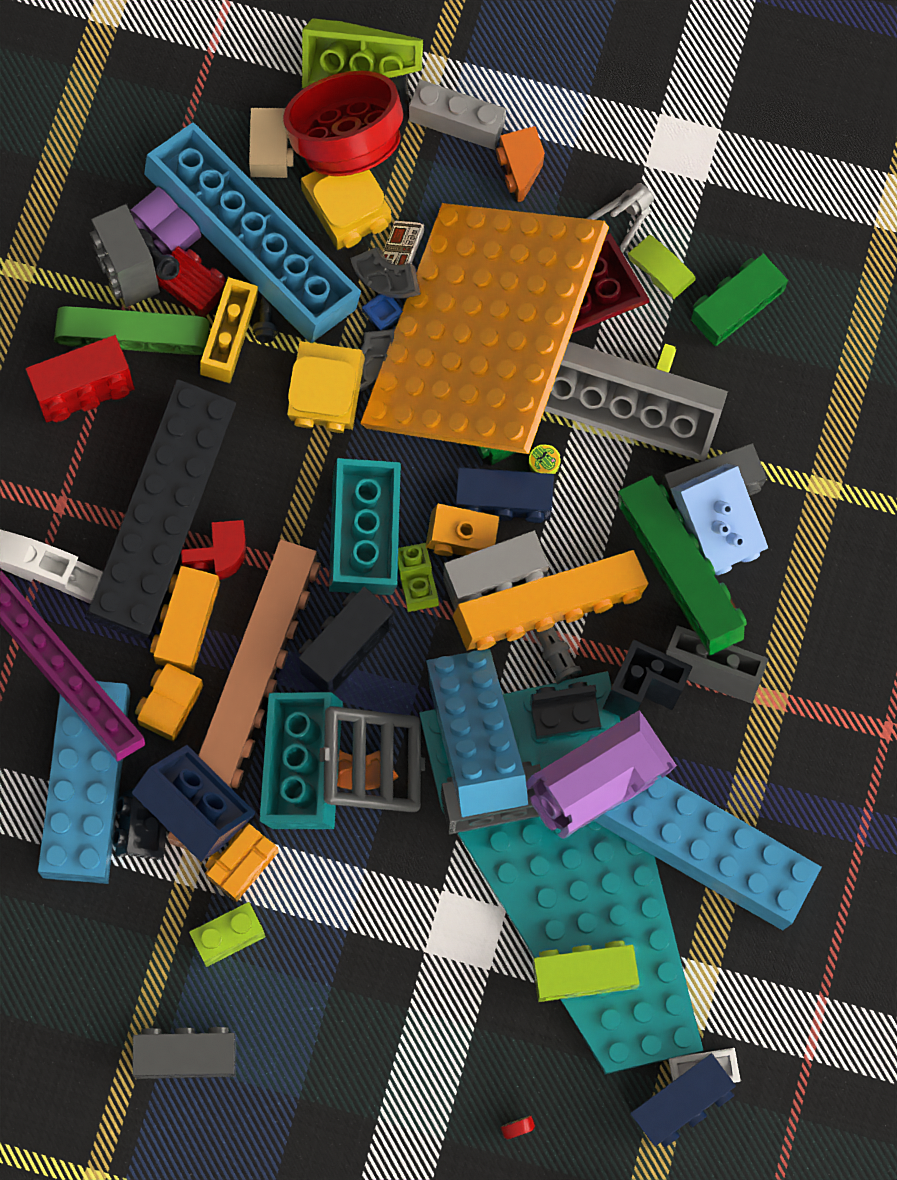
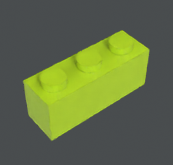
[532,940,640,1002]

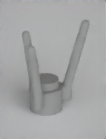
[586,183,654,253]

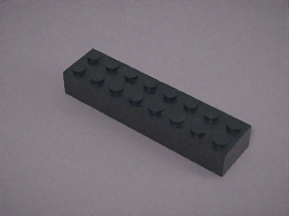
[84,379,237,642]

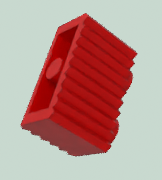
[156,246,226,318]

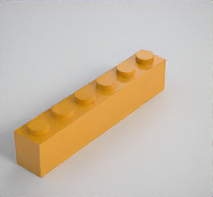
[453,550,648,651]

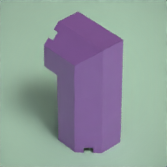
[526,710,677,839]

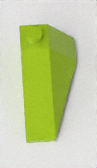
[302,19,423,88]

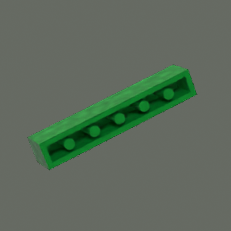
[618,475,747,656]

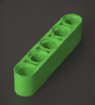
[54,306,210,355]

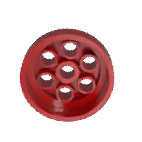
[283,71,404,176]

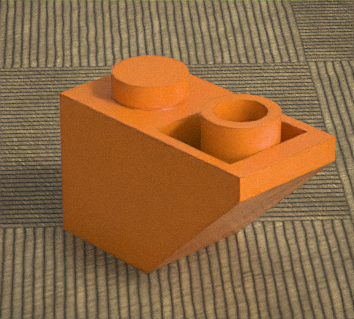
[496,126,545,202]

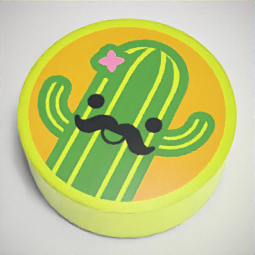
[529,444,561,474]

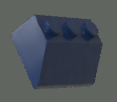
[132,745,256,862]

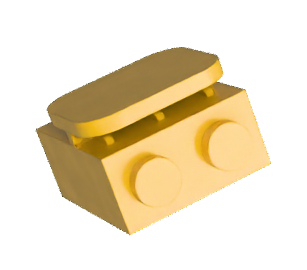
[301,170,391,250]
[287,341,365,433]

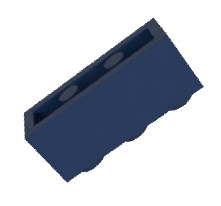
[456,468,554,523]
[630,1053,736,1148]

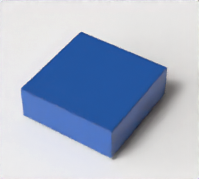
[362,294,403,331]

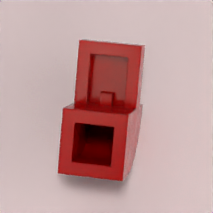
[181,520,246,580]

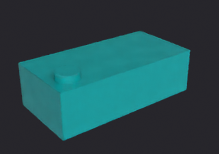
[329,458,401,595]
[260,692,343,829]

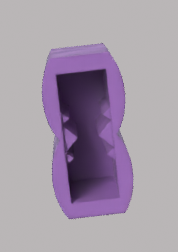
[131,187,201,255]

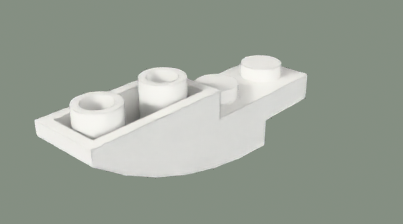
[0,530,102,603]

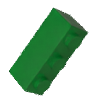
[691,253,788,347]

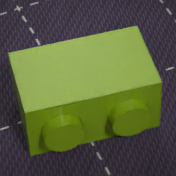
[189,902,266,967]

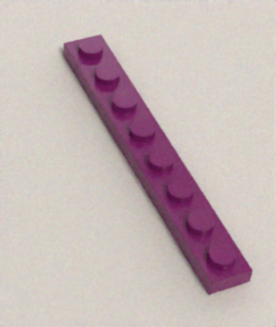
[0,571,145,762]

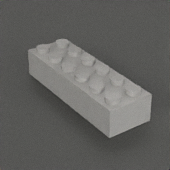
[544,341,728,461]

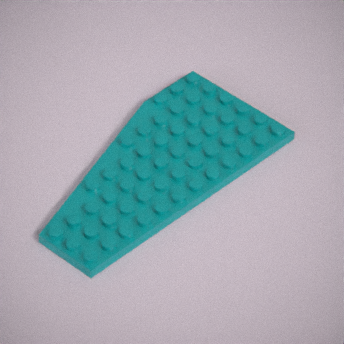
[419,671,704,1074]

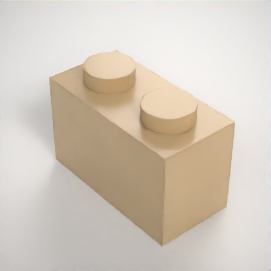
[249,108,294,178]

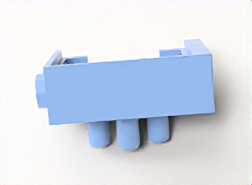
[671,463,768,575]

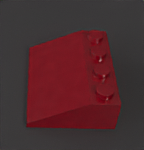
[571,233,650,334]

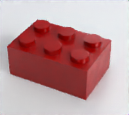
[26,335,134,423]

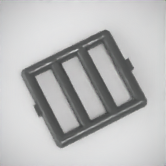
[320,706,425,812]

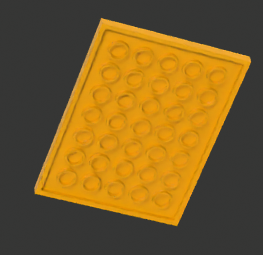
[361,203,609,454]

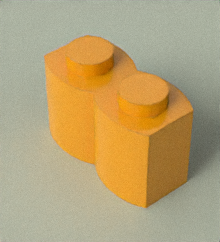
[135,663,204,742]

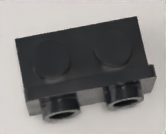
[530,682,601,739]
[113,788,167,860]

